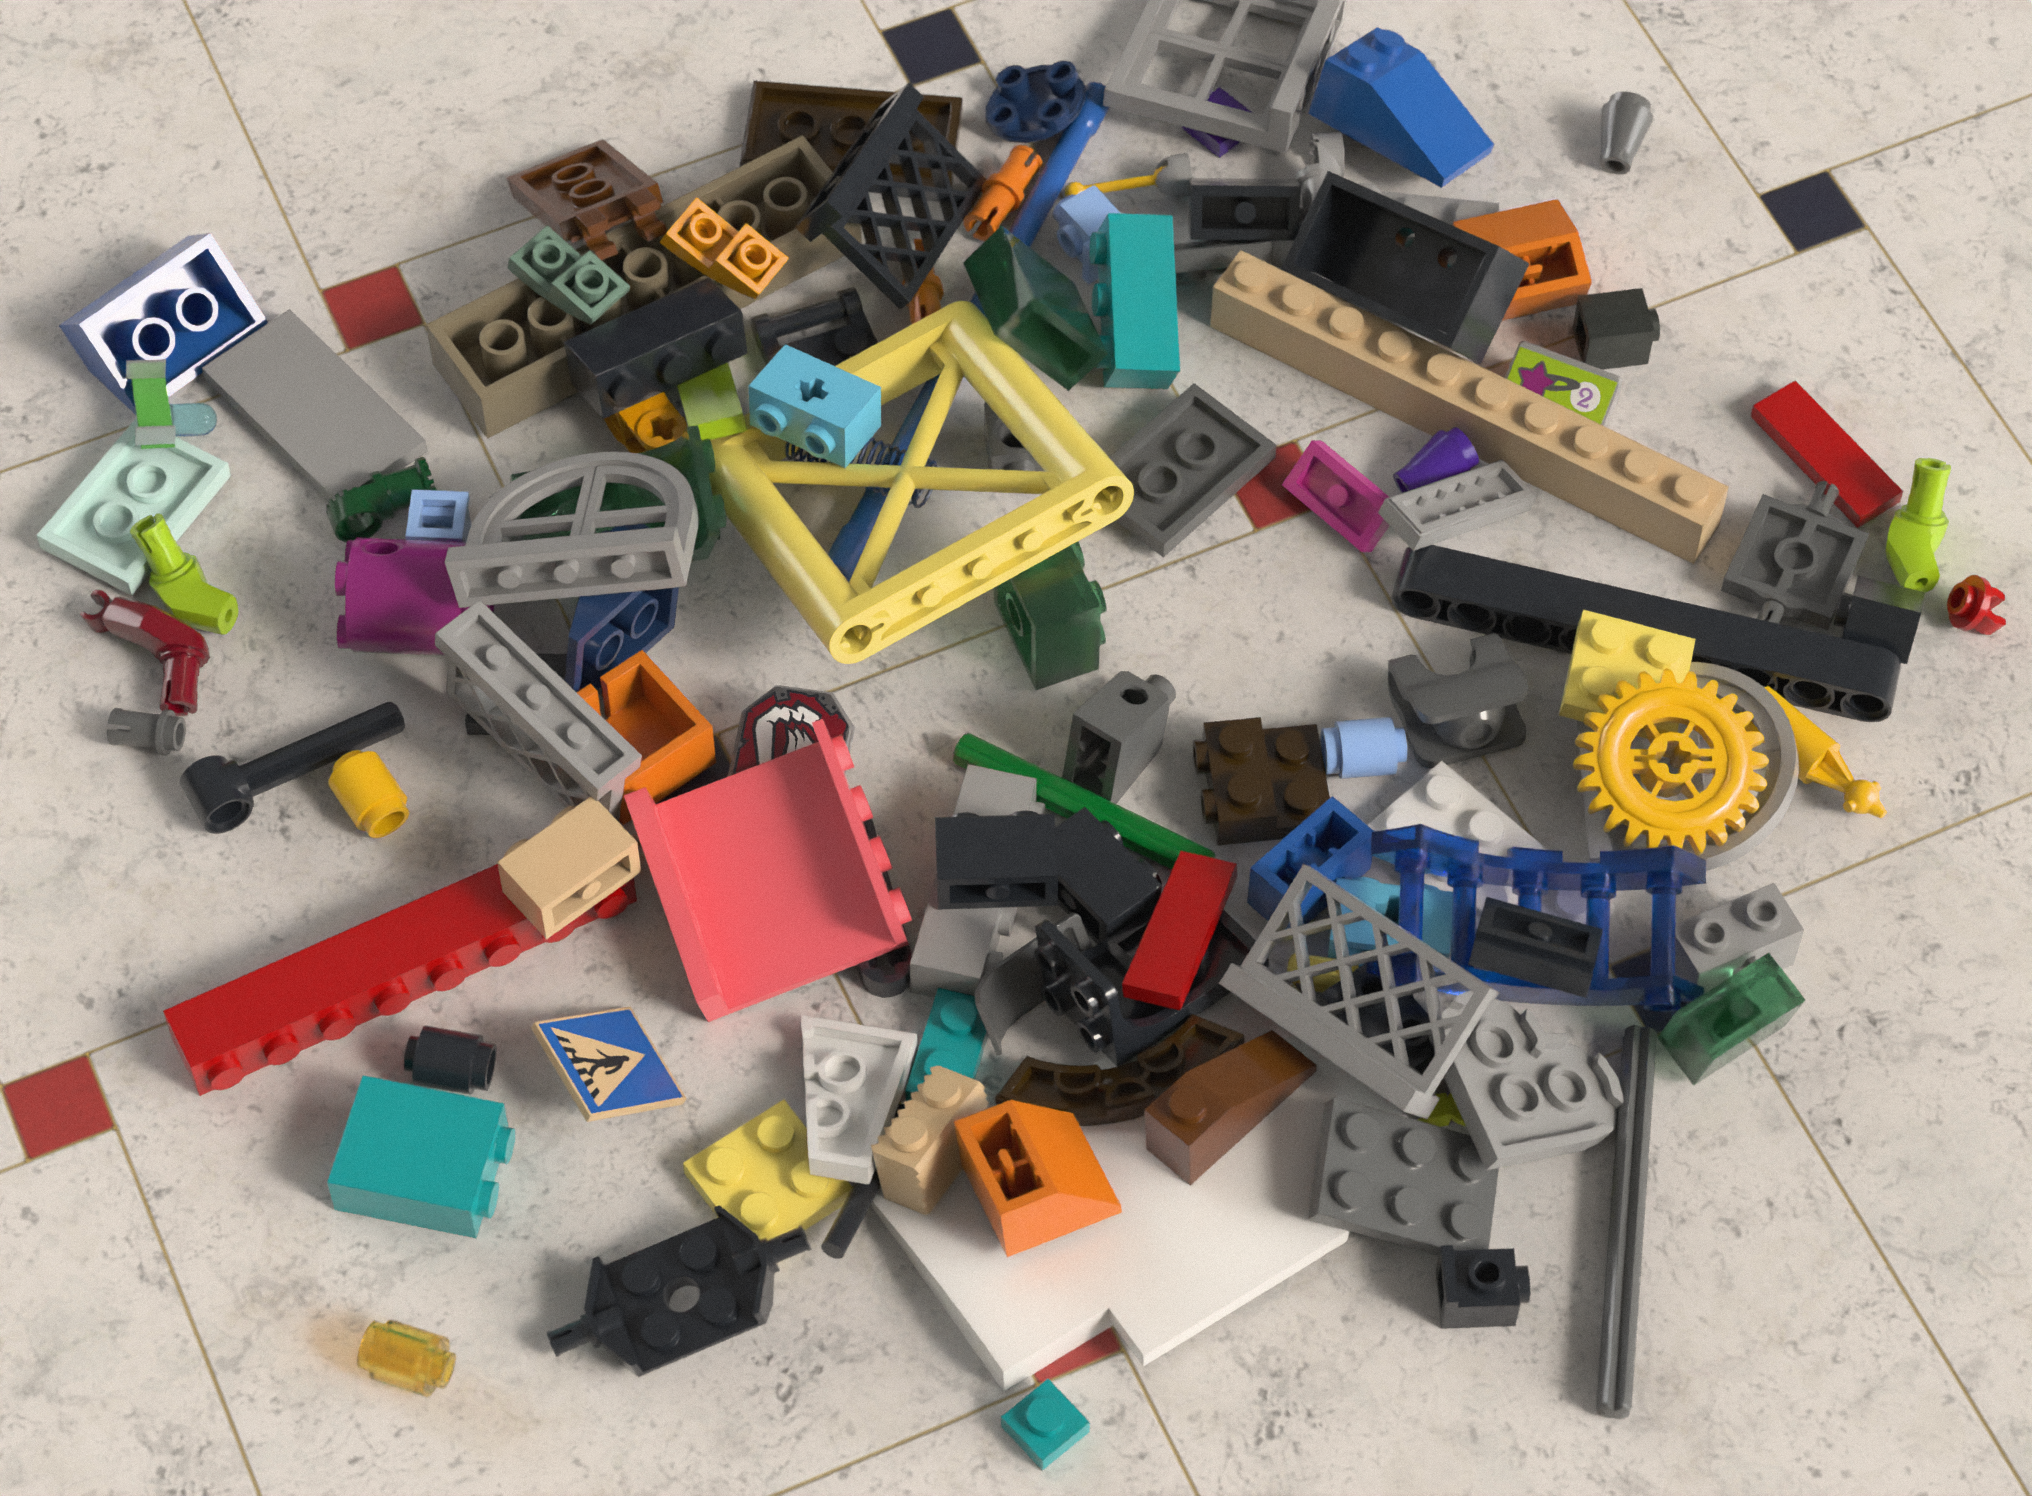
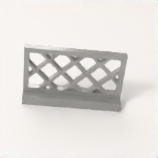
[435,600,642,822]
[1219,864,1497,1119]

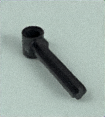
[180,702,405,834]

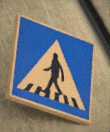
[531,1006,687,1122]

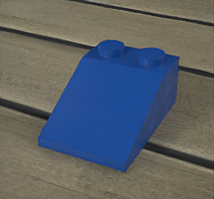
[1308,27,1494,188]

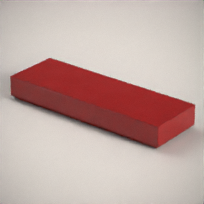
[1750,380,1903,528]
[1122,851,1238,1011]

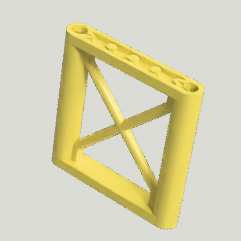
[690,301,1134,664]

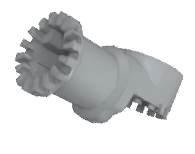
[1294,132,1344,226]

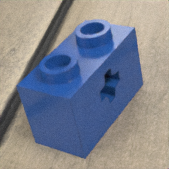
[1247,796,1376,930]

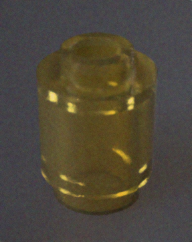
[357,1319,456,1397]

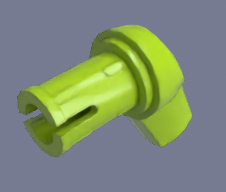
[1885,458,1951,593]
[130,513,239,635]

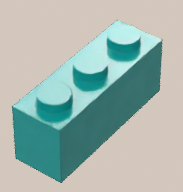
[1089,213,1180,389]

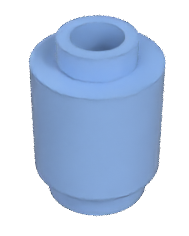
[1320,717,1407,779]

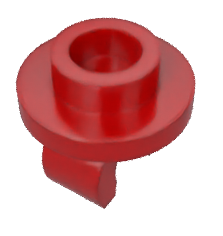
[1947,575,2006,635]

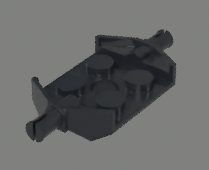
[547,1205,812,1377]

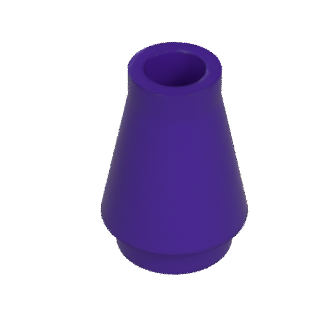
[1393,427,1479,493]

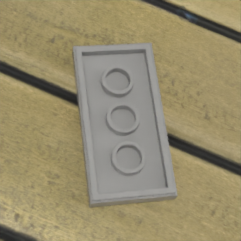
[202,309,428,501]

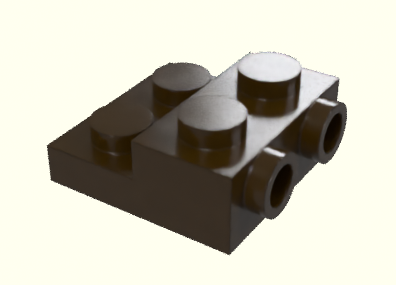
[1193,717,1330,846]

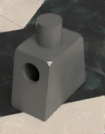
[1062,671,1176,804]

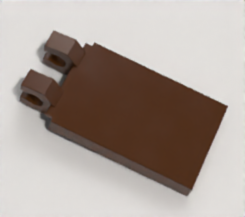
[507,139,667,260]

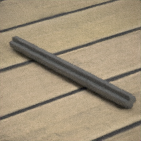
[1596,1025,1657,1419]

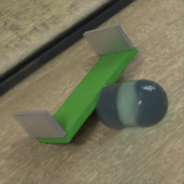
[126,359,217,449]

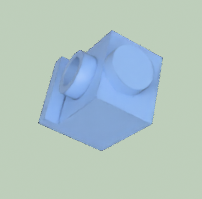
[1053,185,1120,285]
[405,490,471,542]

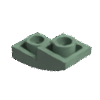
[507,225,630,324]

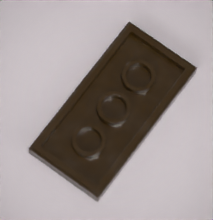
[740,80,963,188]

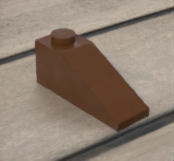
[1144,1030,1317,1185]

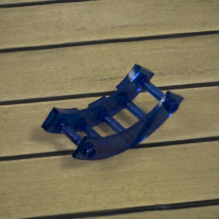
[1366,824,1706,1012]

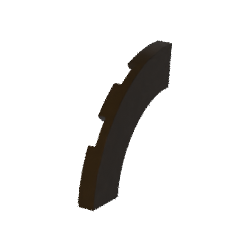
[995,1014,1245,1126]

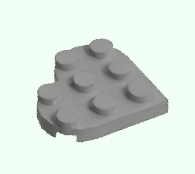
[1428,990,1624,1170]

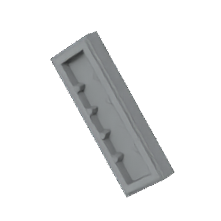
[1378,460,1538,551]

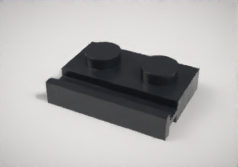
[1468,897,1603,998]

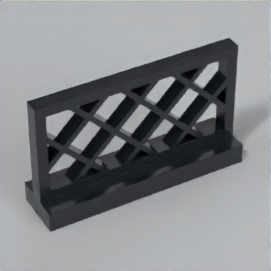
[795,82,986,309]

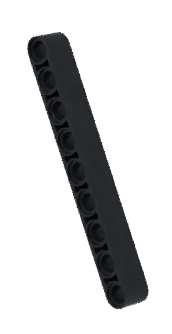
[1391,545,1901,723]

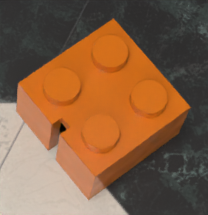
[577,650,716,825]

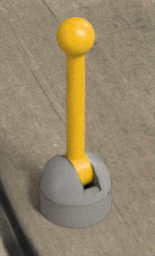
[1064,153,1192,198]

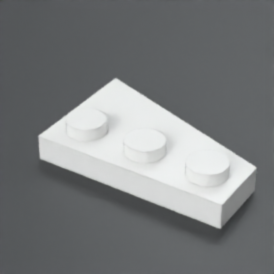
[801,1015,918,1184]

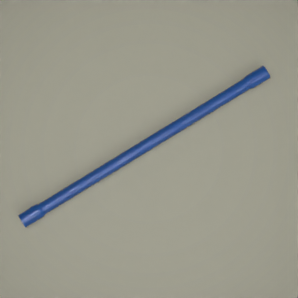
[827,82,1110,582]

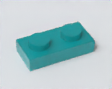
[905,988,988,1101]

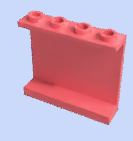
[624,719,912,1022]

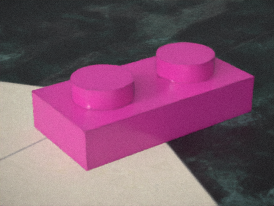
[1282,440,1390,552]

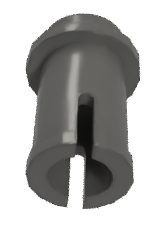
[107,708,186,756]

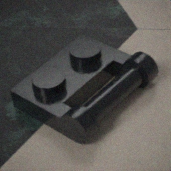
[750,287,878,366]

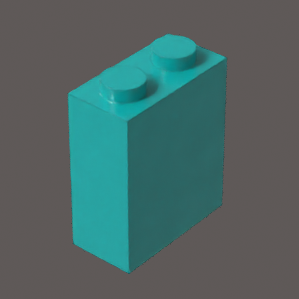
[327,1075,516,1239]

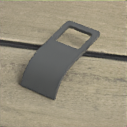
[975,913,1092,1056]

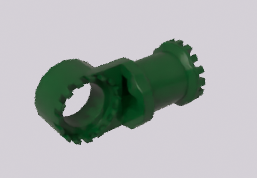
[326,457,436,542]

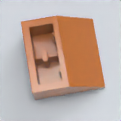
[1452,199,1592,321]
[954,1100,1122,1257]

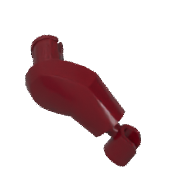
[80,590,210,716]

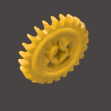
[1573,668,1769,859]

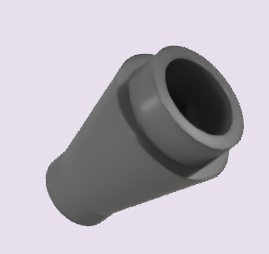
[1599,91,1653,175]

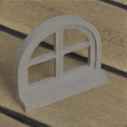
[445,452,699,608]
[1577,662,1799,887]

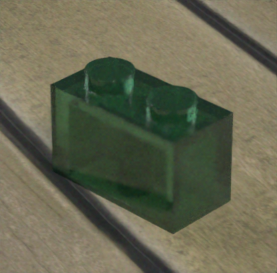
[1657,952,1806,1086]

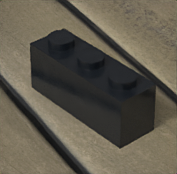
[564,277,748,419]

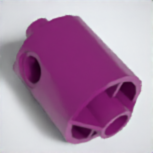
[335,537,495,656]

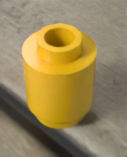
[328,750,410,838]

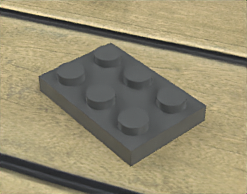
[1109,383,1277,557]
[1308,1097,1499,1256]

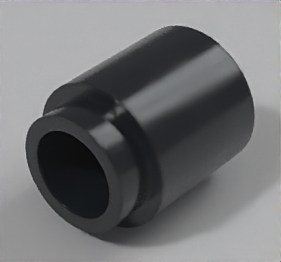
[404,1025,497,1095]

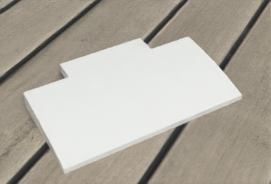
[871,960,1409,1392]

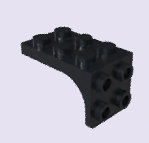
[1034,907,1269,1067]

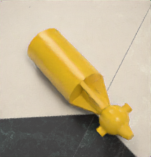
[1745,686,1887,818]

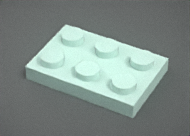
[36,418,231,596]

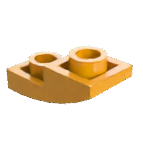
[660,197,789,299]

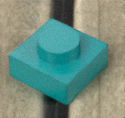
[1001,1378,1090,1471]

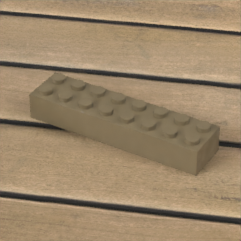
[426,136,862,439]

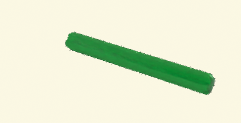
[953,733,1216,869]

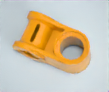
[604,392,690,476]

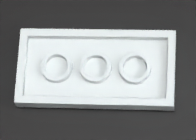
[1368,761,1615,989]

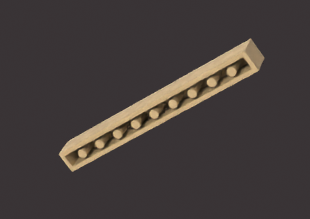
[1210,250,1729,564]

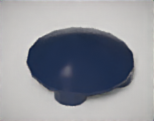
[985,60,1086,143]

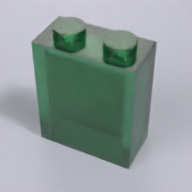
[963,225,1108,391]

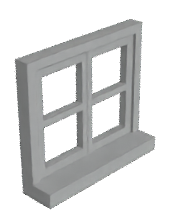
[1103,0,1347,153]

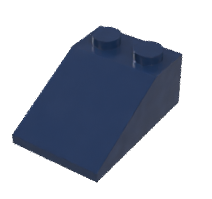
[564,524,679,696]

